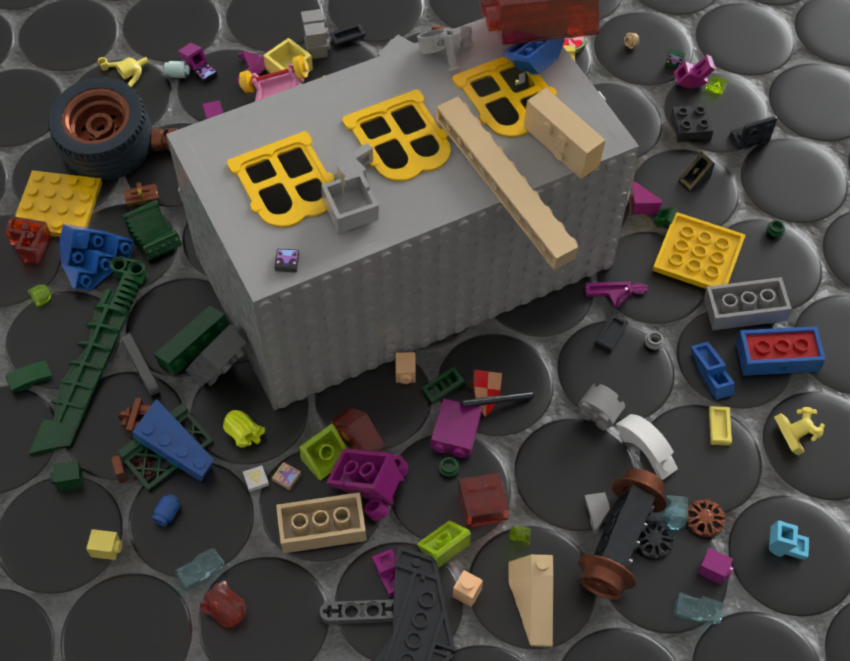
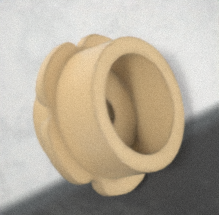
[624,32,639,49]

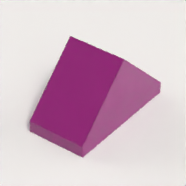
[630,181,663,214]

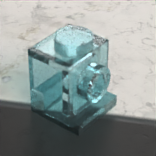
[664,495,688,530]

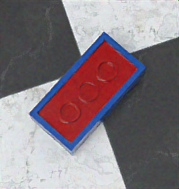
[736,326,826,376]

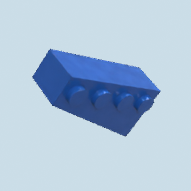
[133,399,214,482]

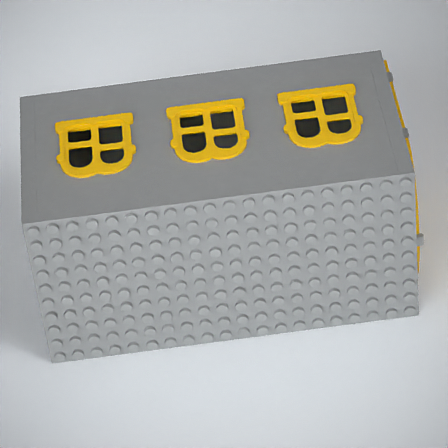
[166,2,639,410]

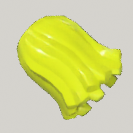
[223,410,265,447]

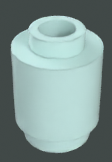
[164,61,190,78]

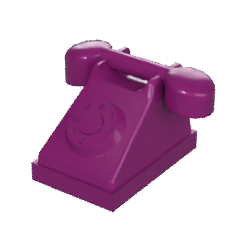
[327,449,408,521]

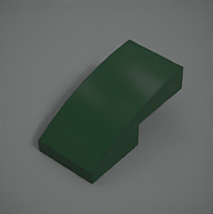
[5,361,52,392]

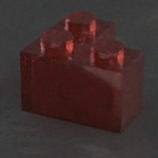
[4,216,51,264]
[331,407,385,452]

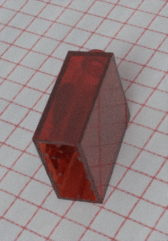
[480,0,599,45]

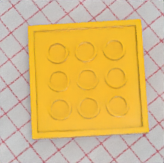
[11,170,102,237]
[652,212,745,289]

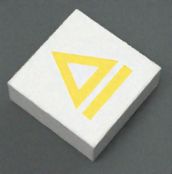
[243,465,269,492]

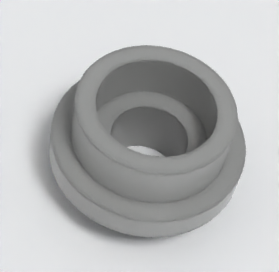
[645,331,664,350]

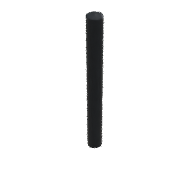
[460,391,534,408]

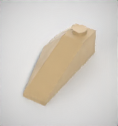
[508,554,553,647]

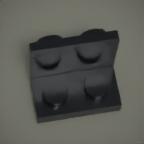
[730,116,777,150]

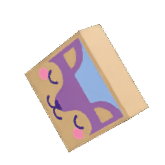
[272,462,301,490]

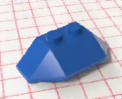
[503,30,567,75]

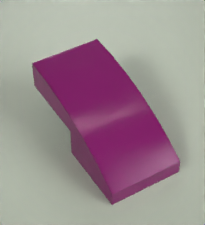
[372,549,396,598]

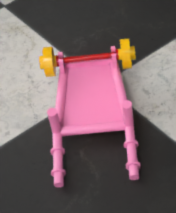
[239,55,309,101]

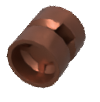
[151,128,178,151]

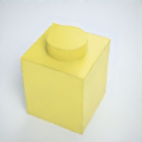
[86,529,122,560]

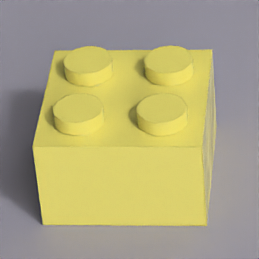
[264,38,313,73]

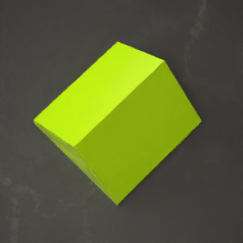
[299,424,347,481]
[417,520,471,568]

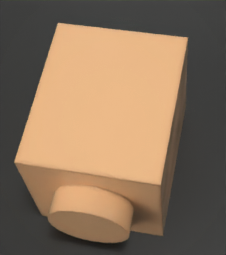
[396,352,415,384]
[453,570,483,607]

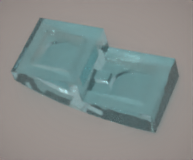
[175,547,225,590]
[674,593,723,624]

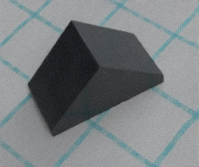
[679,151,715,190]

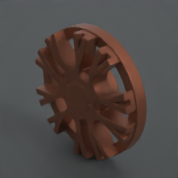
[685,499,725,537]

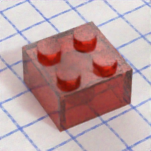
[459,472,509,527]

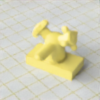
[774,407,825,456]

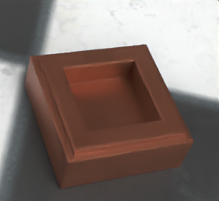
[111,455,127,483]

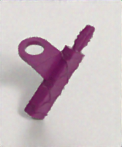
[235,49,272,85]
[585,281,648,309]

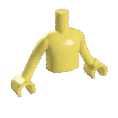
[98,57,149,87]

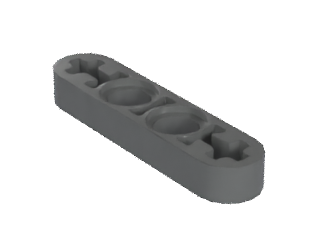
[121,333,160,396]
[320,599,394,624]

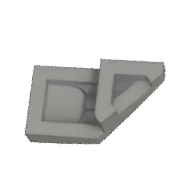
[585,492,610,534]

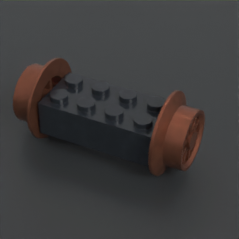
[578,468,668,600]

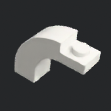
[616,414,678,480]

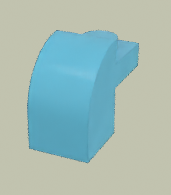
[769,520,809,560]

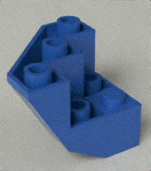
[59,224,134,290]

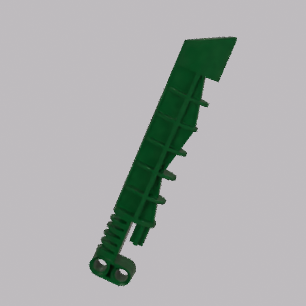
[28,257,148,455]

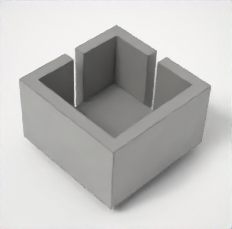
[301,9,330,59]
[321,172,379,234]

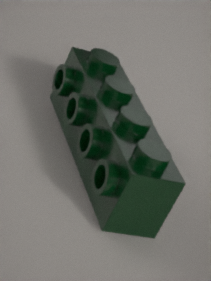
[154,305,229,376]

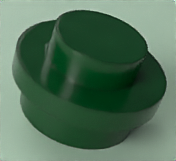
[766,220,785,237]
[439,457,459,477]

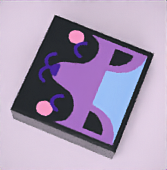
[193,62,218,83]
[274,249,300,272]

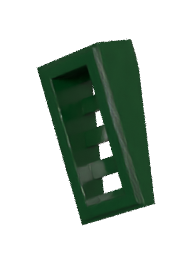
[422,367,466,404]

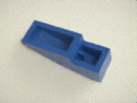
[690,342,735,400]

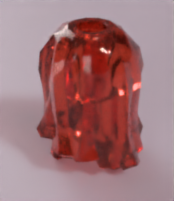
[200,580,246,627]

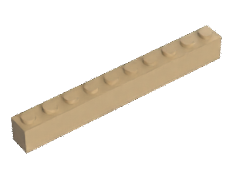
[436,97,578,270]

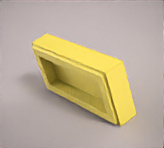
[709,406,732,446]

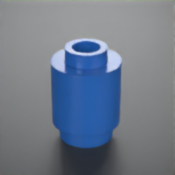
[152,494,181,527]

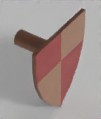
[468,370,502,417]

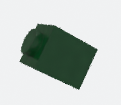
[50,460,84,491]

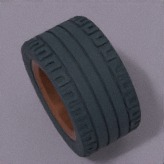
[48,77,152,181]

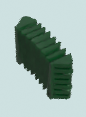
[123,200,182,261]

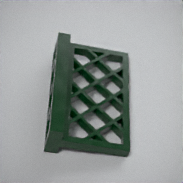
[117,403,213,492]

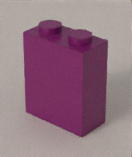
[431,399,482,458]

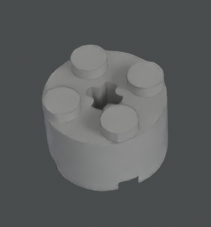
[578,384,625,431]

